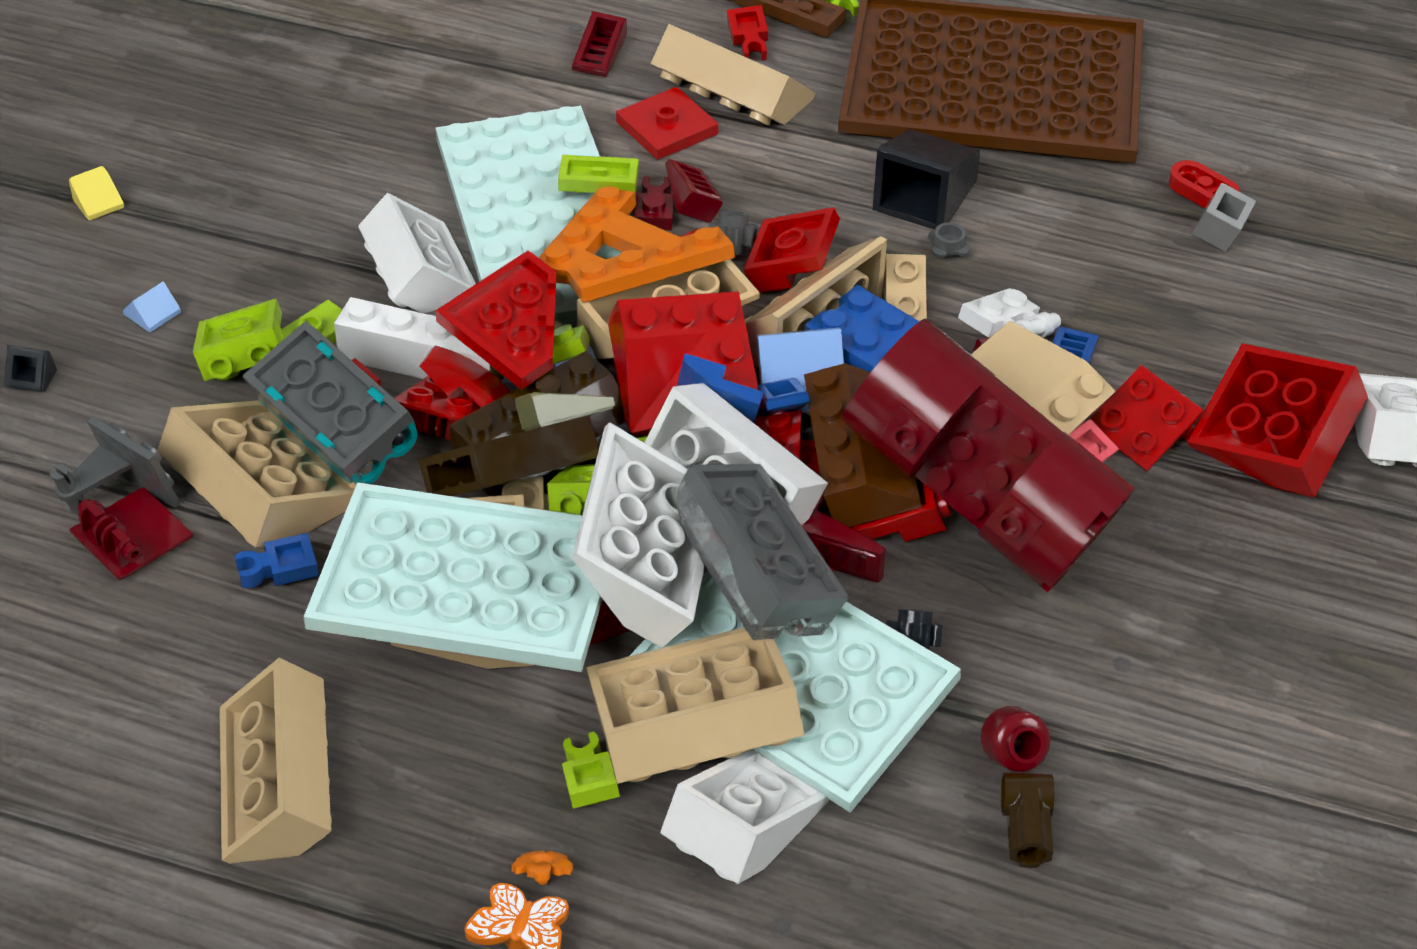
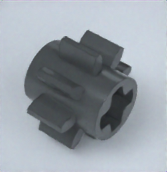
[709,210,757,255]

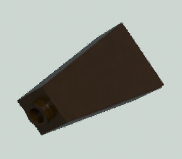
[418,415,599,496]

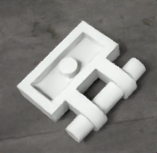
[958,288,1061,338]

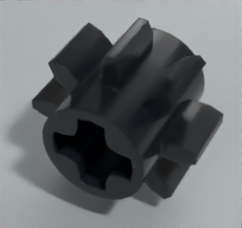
[886,609,943,650]

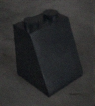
[872,129,980,230]

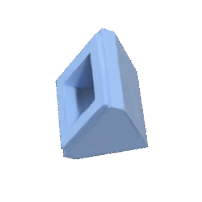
[123,281,181,333]

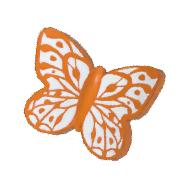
[465,883,570,949]

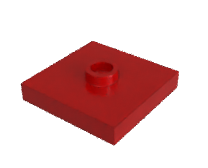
[616,86,719,160]

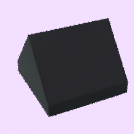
[4,345,57,392]

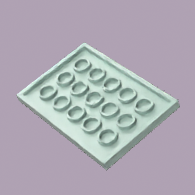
[304,482,603,672]
[630,550,961,813]

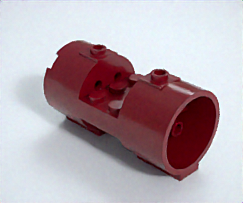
[841,318,1135,593]

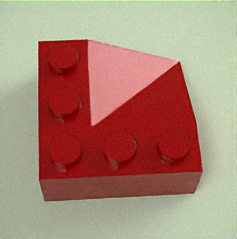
[607,291,762,436]
[1187,343,1368,498]

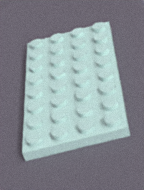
[436,106,621,324]

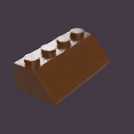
[804,363,922,527]

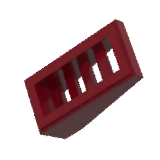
[572,11,627,77]
[665,159,723,223]
[802,508,886,583]

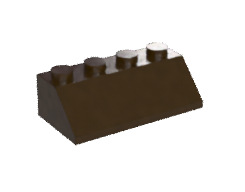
[449,351,626,496]

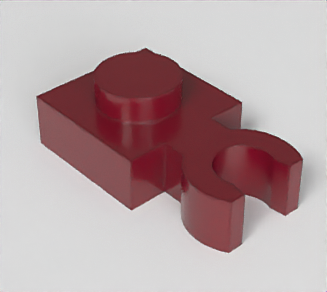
[634,176,674,231]

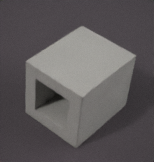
[1192,183,1256,252]

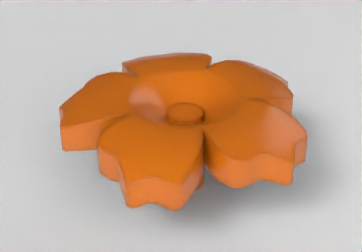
[511,850,573,885]

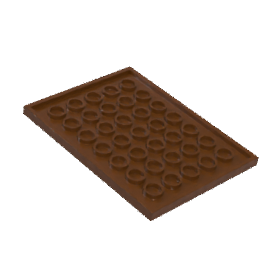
[838,0,1144,163]

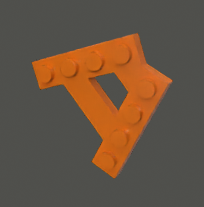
[538,186,735,303]

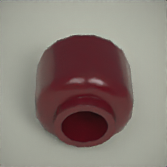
[980,706,1051,772]

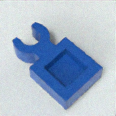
[234,533,319,588]

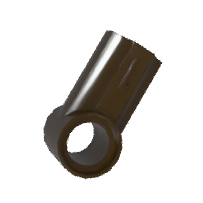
[1001,772,1054,868]

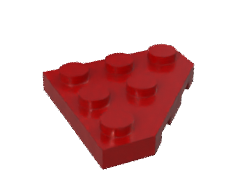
[436,250,556,390]

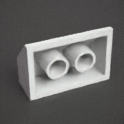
[358,192,476,313]

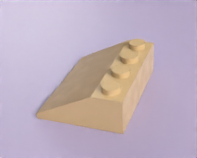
[971,321,1115,435]
[157,400,356,548]
[586,623,805,784]

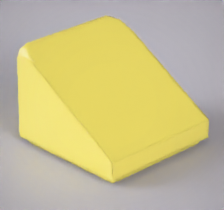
[69,166,124,221]

